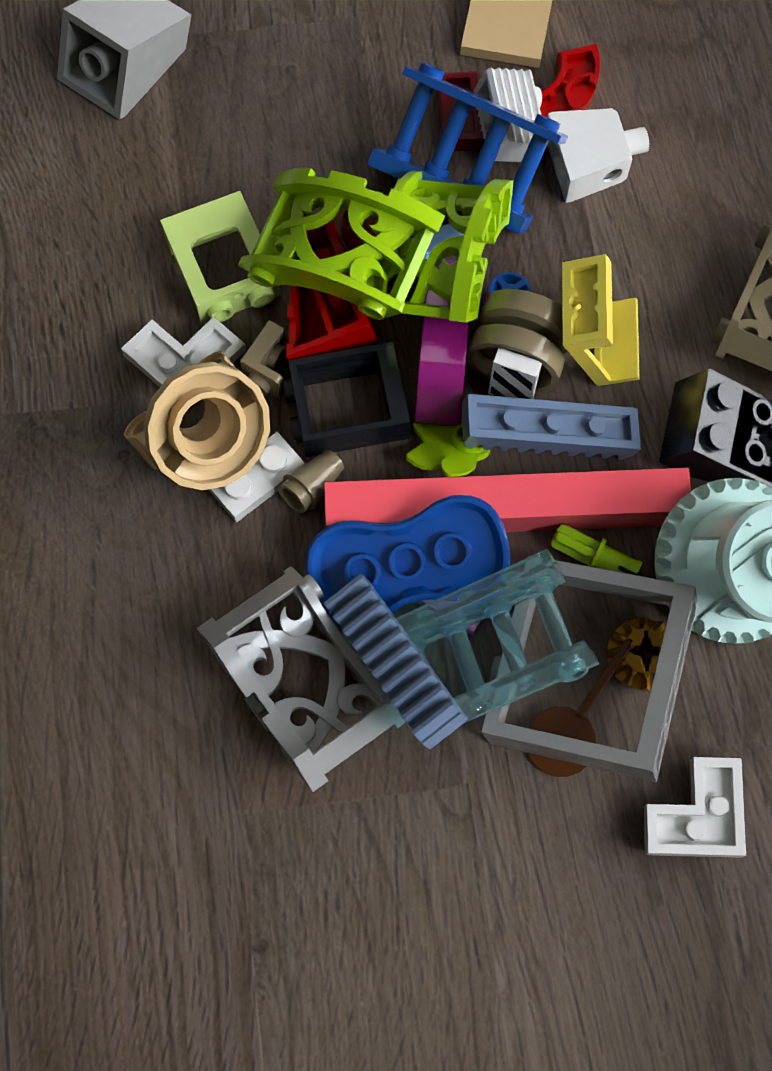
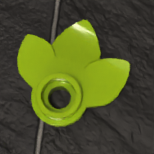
[406,422,491,477]

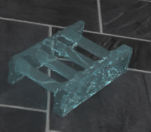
[396,549,599,737]

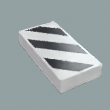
[488,348,542,399]

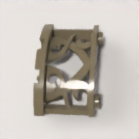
[711,222,772,371]

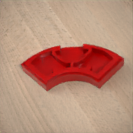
[540,43,600,117]

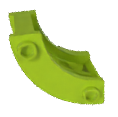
[238,168,445,320]
[367,170,514,323]

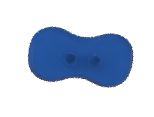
[306,495,510,625]

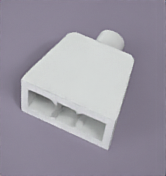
[547,108,649,203]

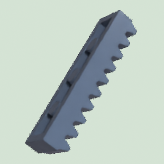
[462,394,641,460]
[323,574,468,750]

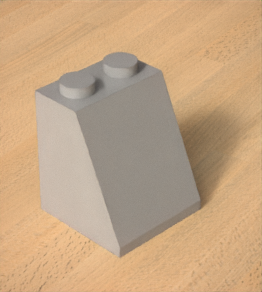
[57,0,191,120]

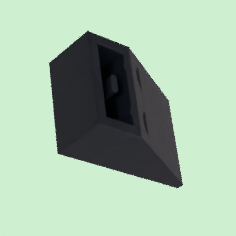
[659,368,772,487]

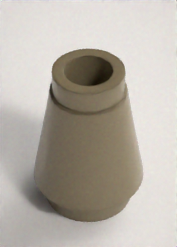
[278,450,344,513]

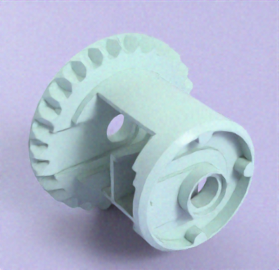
[655,478,772,644]

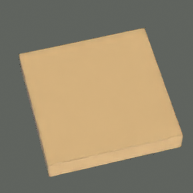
[460,0,552,68]

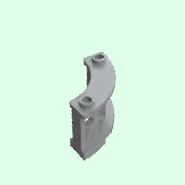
[197,566,405,792]

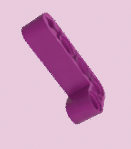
[415,260,469,426]

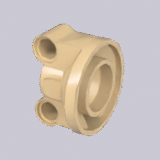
[124,351,270,491]

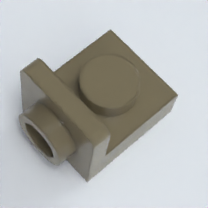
[240,320,286,399]

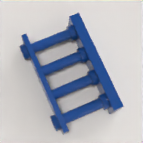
[367,62,568,234]

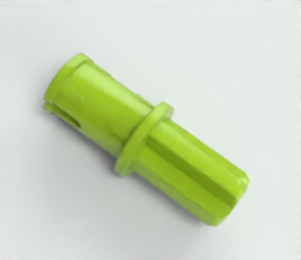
[551,524,642,574]

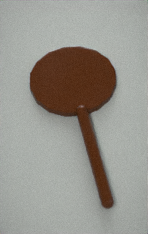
[528,638,633,777]

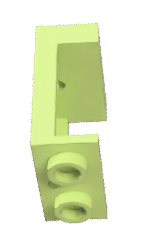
[160,191,281,325]

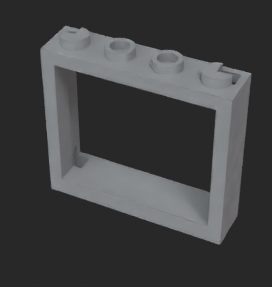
[478,555,698,782]

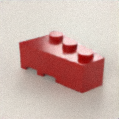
[286,220,379,360]

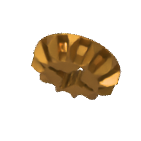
[607,616,666,691]

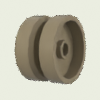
[466,289,568,393]

